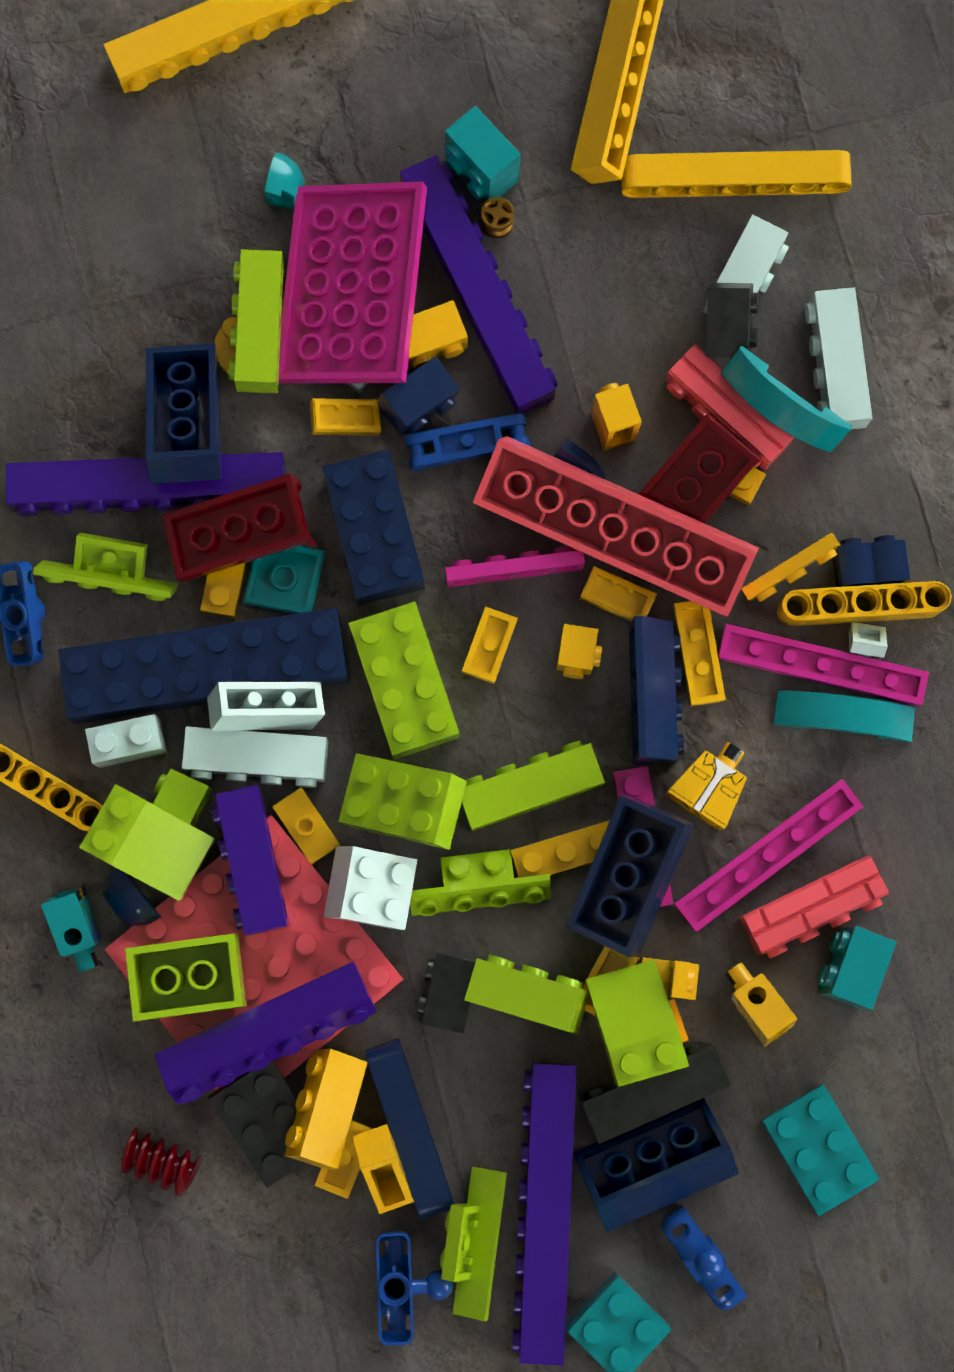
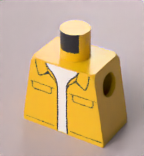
[665,742,747,831]
[725,962,797,1047]

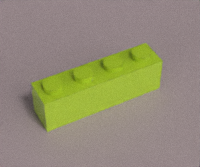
[228,249,284,394]
[461,740,605,832]

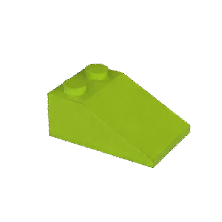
[79,784,215,901]
[585,959,689,1087]

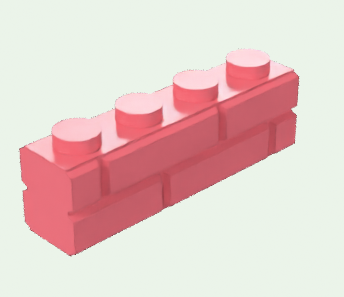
[665,344,795,471]
[739,855,889,959]

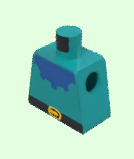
[41,885,101,972]

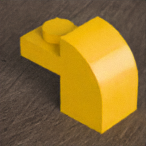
[638,957,699,1000]

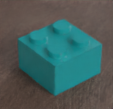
[444,105,521,202]
[817,926,897,1010]
[566,1270,672,1372]

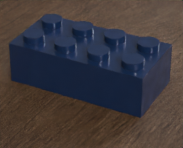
[146,343,222,484]
[322,449,425,606]
[566,795,695,958]

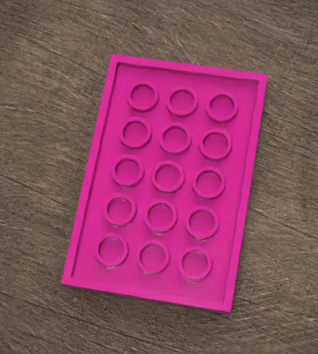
[278,182,427,384]

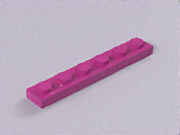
[718,624,929,707]
[674,779,864,933]

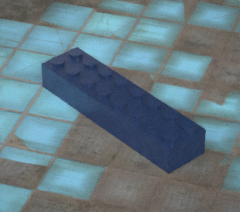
[58,608,349,724]

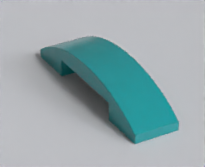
[721,345,852,452]
[773,690,915,743]

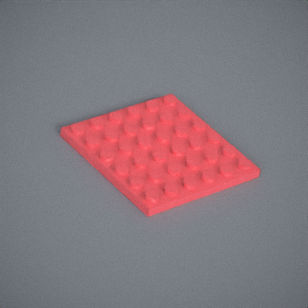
[104,815,404,1091]

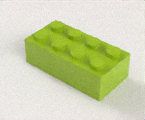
[349,601,460,760]

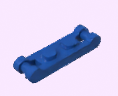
[404,414,531,472]

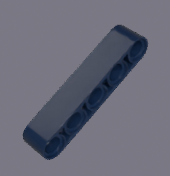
[365,1038,454,1220]

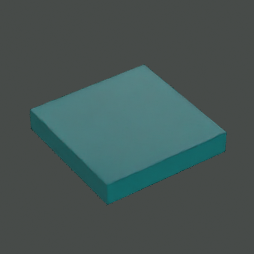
[243,546,326,615]

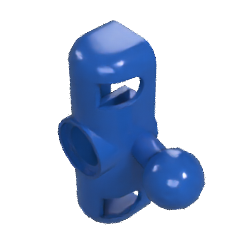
[0,561,45,666]
[661,1205,747,1310]
[376,1231,453,1346]

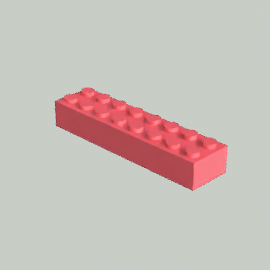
[473,436,759,617]

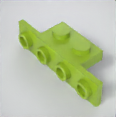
[33,533,178,601]
[410,849,551,916]
[440,1166,507,1321]

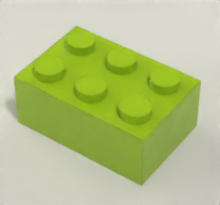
[338,753,467,850]
[125,933,247,1022]
[464,954,589,1034]

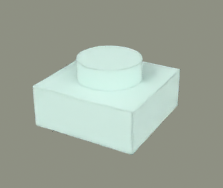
[848,622,888,658]

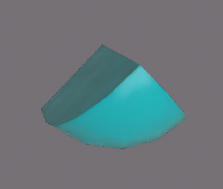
[264,152,305,210]

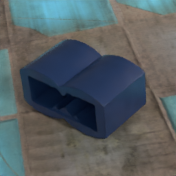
[833,535,910,587]

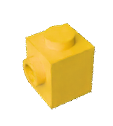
[556,624,602,679]

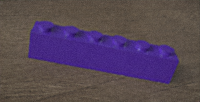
[154,961,377,1105]

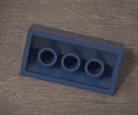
[628,616,684,765]
[573,1098,739,1232]

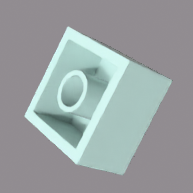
[324,846,417,930]

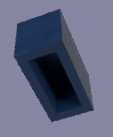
[377,357,460,436]

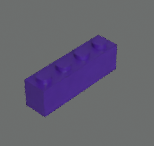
[211,785,290,936]

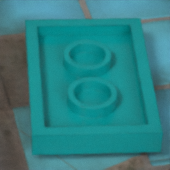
[761,1084,880,1216]

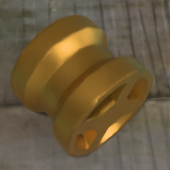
[481,197,515,239]

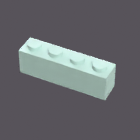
[805,287,873,429]
[182,726,329,788]

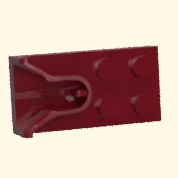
[639,413,762,523]
[162,473,317,583]

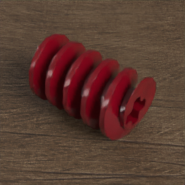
[121,1127,202,1197]

